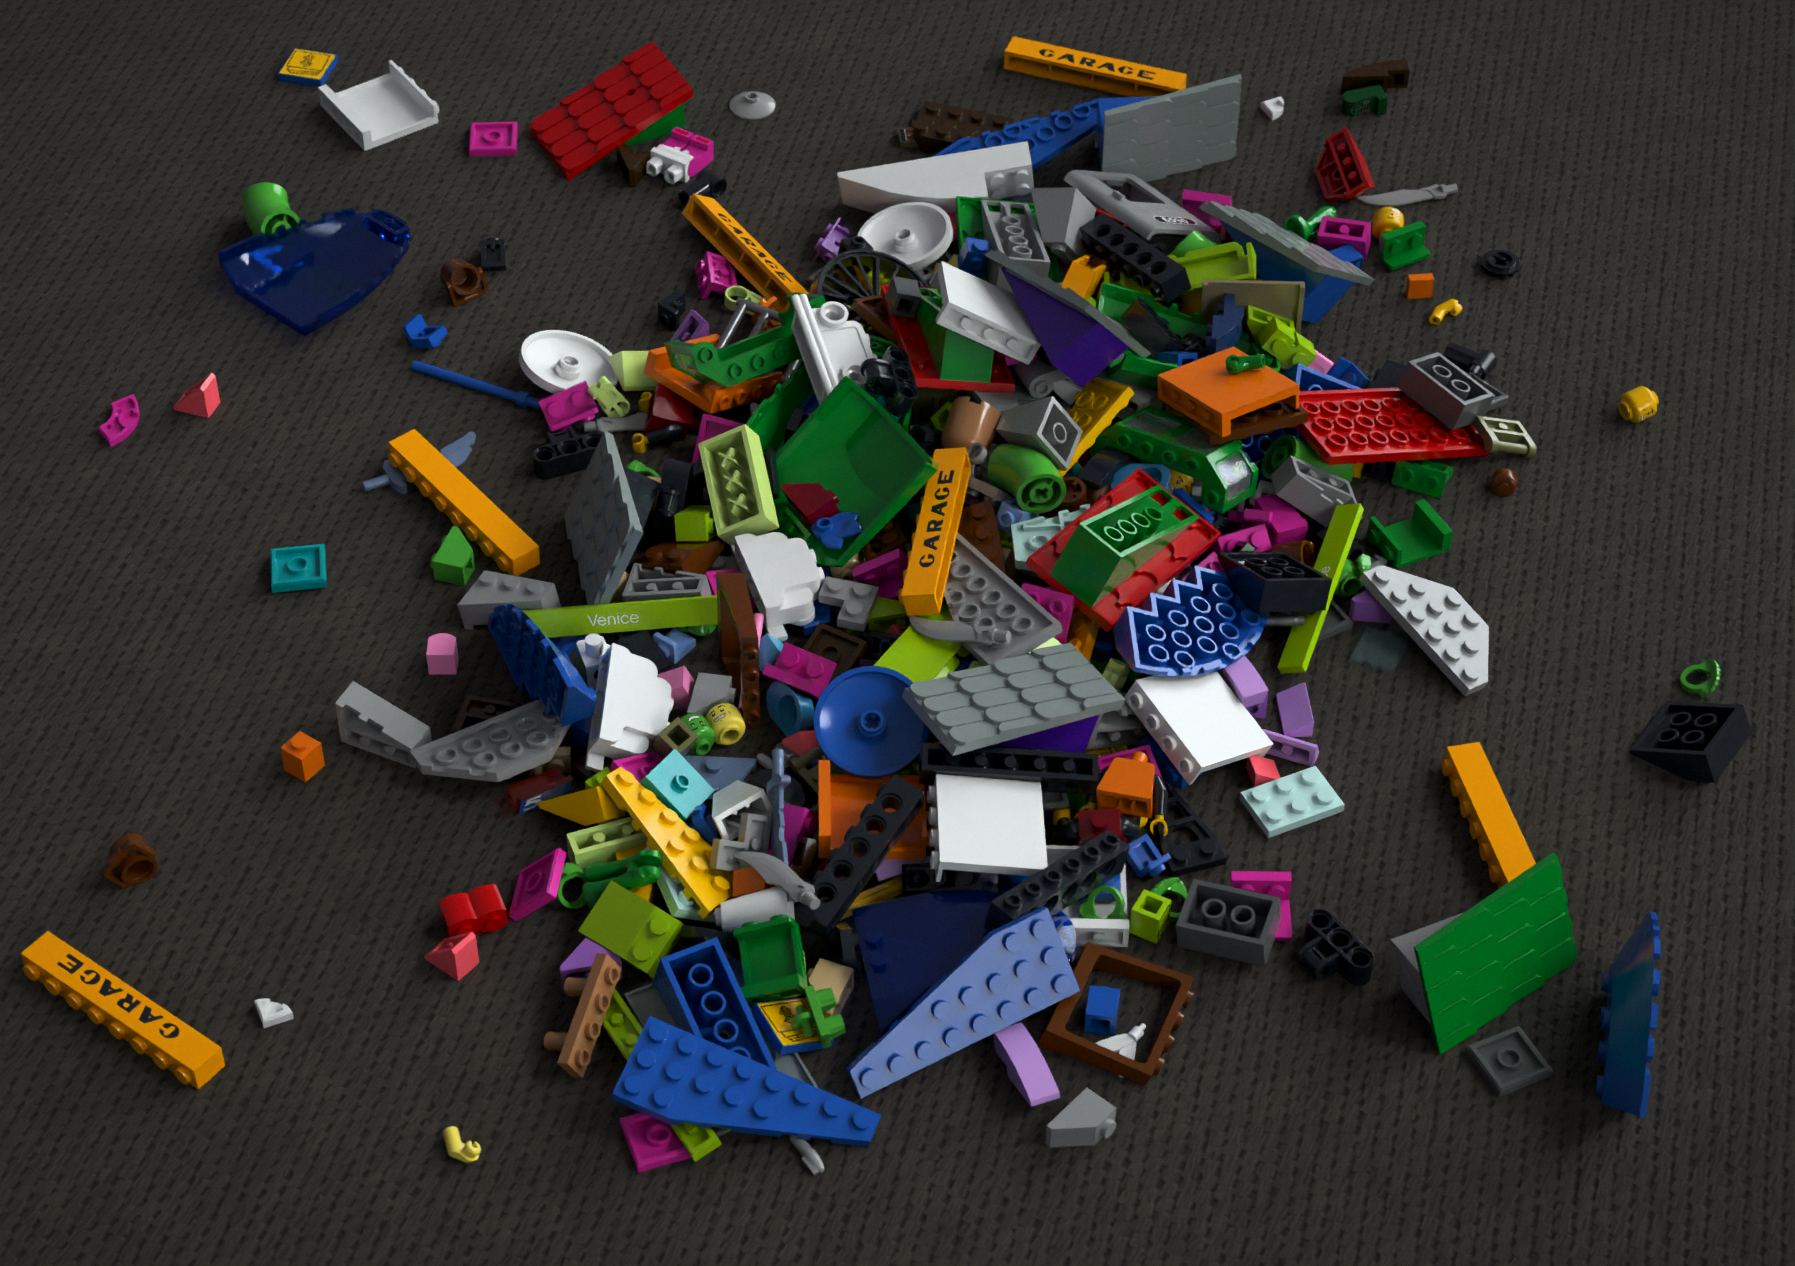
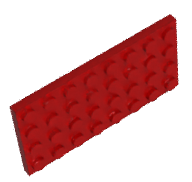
[1294,387,1490,465]

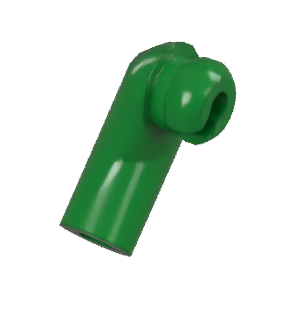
[1225,355,1265,374]

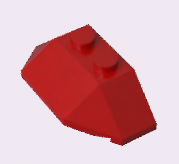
[1315,127,1375,202]

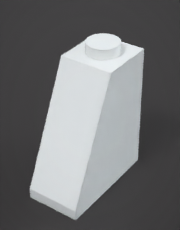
[712,780,773,840]

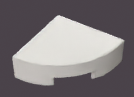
[1260,97,1284,120]
[254,998,294,1028]

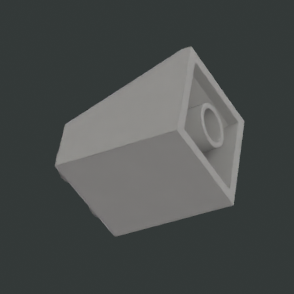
[1031,188,1096,265]
[996,396,1083,471]

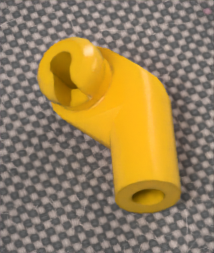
[1429,299,1462,325]

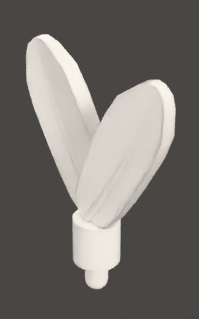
[1095,1023,1146,1078]

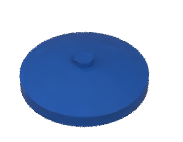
[814,666,929,780]

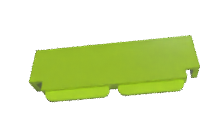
[1104,242,1256,301]
[873,596,970,683]

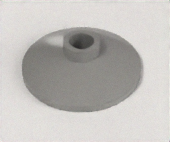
[729,91,775,120]

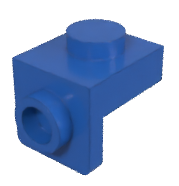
[402,314,448,349]
[1126,833,1171,879]

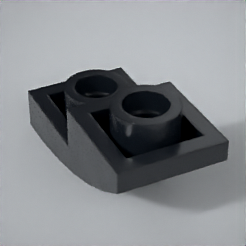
[1077,446,1129,490]

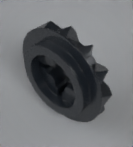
[1481,250,1520,279]

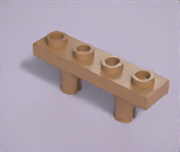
[544,953,622,1078]

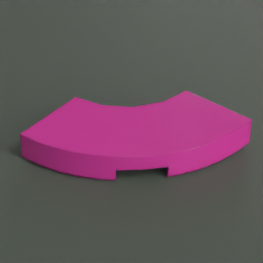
[98,394,140,447]
[1227,509,1273,527]

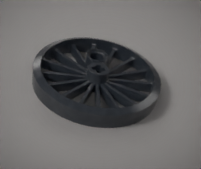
[810,249,930,341]

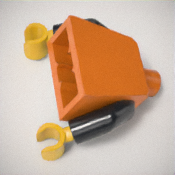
[1079,751,1168,837]

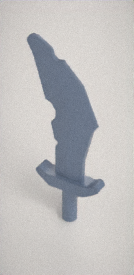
[362,431,476,494]
[766,749,791,866]

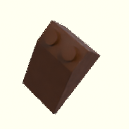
[638,536,727,575]

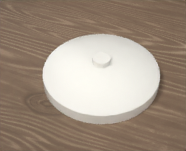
[857,202,953,274]
[519,330,618,400]

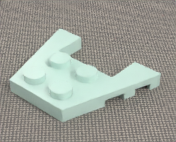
[1011,504,1090,571]

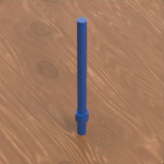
[411,361,542,410]

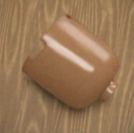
[940,396,1001,454]

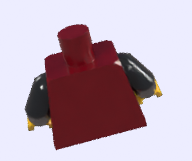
[632,383,702,454]
[1053,807,1144,846]

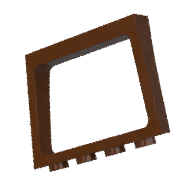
[716,572,761,729]
[1036,942,1195,1085]

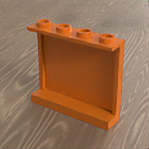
[644,334,783,414]
[1157,347,1300,438]
[818,760,932,860]

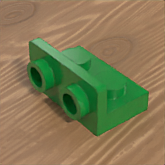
[1377,221,1431,270]
[1391,459,1454,498]

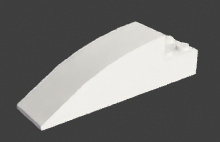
[837,141,1034,214]

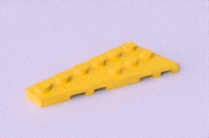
[1014,377,1135,499]
[601,767,733,920]

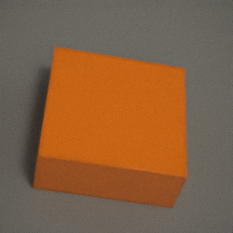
[1405,273,1434,299]

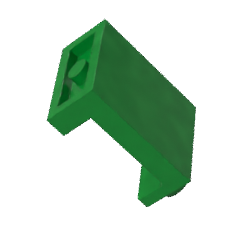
[733,914,808,1007]

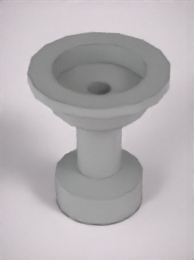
[967,443,992,486]

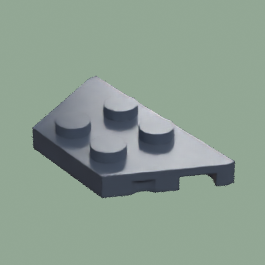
[683,755,756,806]

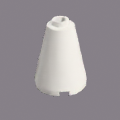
[715,886,795,934]

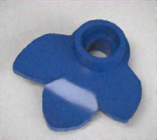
[812,512,863,549]

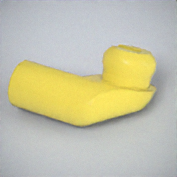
[443,1126,481,1163]

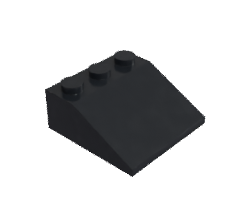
[1217,551,1332,615]
[1630,701,1752,783]

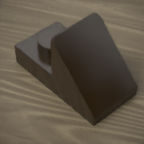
[616,143,650,188]

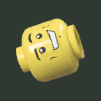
[705,703,746,745]

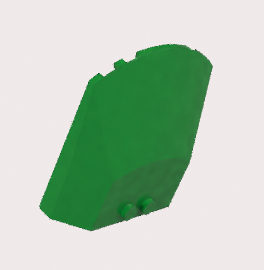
[773,376,938,568]

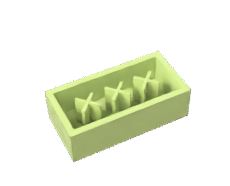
[698,424,779,546]

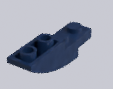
[1205,293,1245,355]

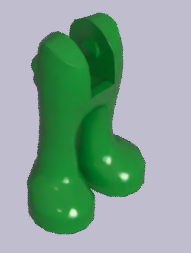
[1284,206,1337,242]
[583,850,662,910]

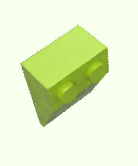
[578,880,683,979]

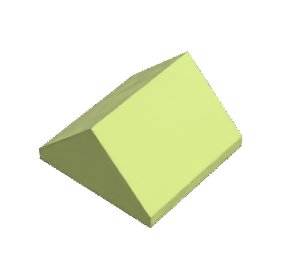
[609,351,659,391]

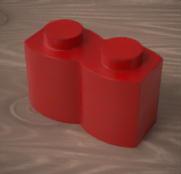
[439,884,508,937]

